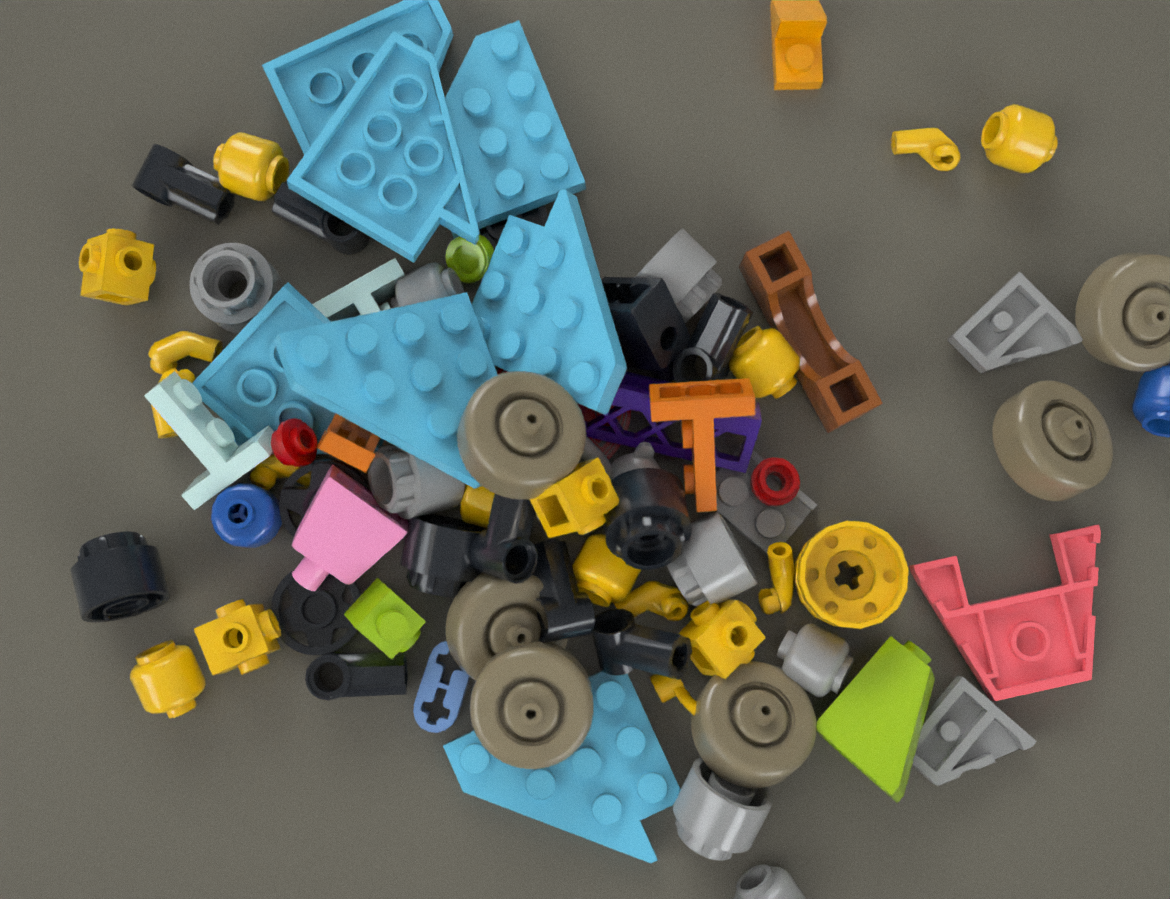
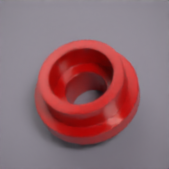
[271,418,317,467]
[750,457,800,507]

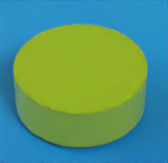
[445,234,494,283]

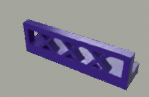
[585,372,762,473]

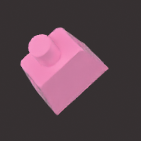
[292,465,408,591]

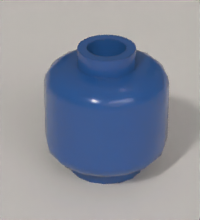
[1132,364,1170,437]
[211,483,282,548]

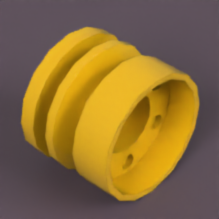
[794,521,909,629]

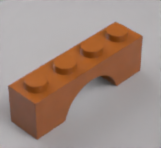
[739,231,883,433]

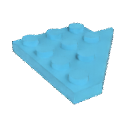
[262,0,453,155]
[445,21,586,238]
[286,31,479,263]
[472,188,627,415]
[192,282,384,454]
[274,292,497,489]
[443,671,681,863]

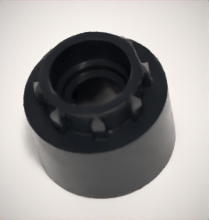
[603,468,692,570]
[400,514,486,598]
[71,531,170,623]

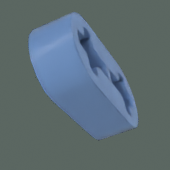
[413,641,471,733]

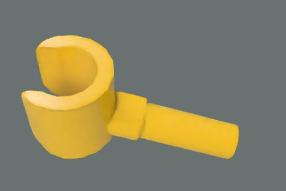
[649,674,697,716]

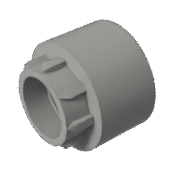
[635,228,722,323]
[189,243,283,334]
[368,440,465,519]
[667,509,758,606]
[673,757,774,861]

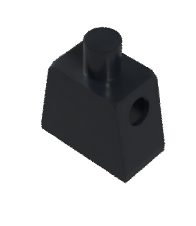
[601,277,690,382]

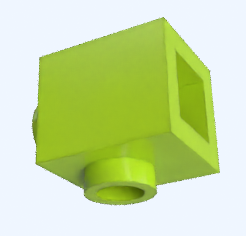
[344,577,426,659]

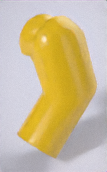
[891,128,961,171]
[148,331,223,374]
[614,581,689,621]

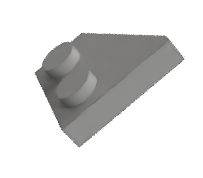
[947,272,1083,374]
[912,676,1037,786]

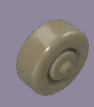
[1075,253,1170,372]
[457,371,586,500]
[992,380,1113,501]
[445,572,568,681]
[470,640,594,769]
[691,661,817,788]

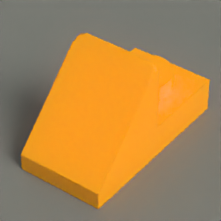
[770,0,827,90]

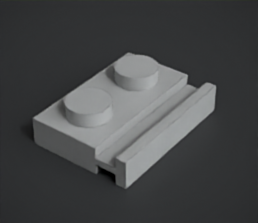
[716,444,817,557]

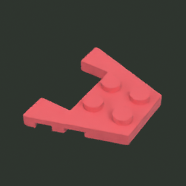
[909,524,1101,701]

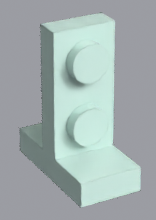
[312,258,405,322]
[144,371,274,510]

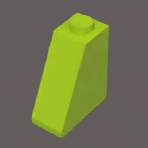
[816,636,935,803]

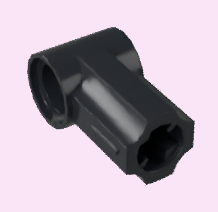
[131,144,235,225]
[271,181,370,255]
[672,293,754,383]
[470,494,538,584]
[532,538,595,643]
[592,608,692,680]
[305,651,408,701]

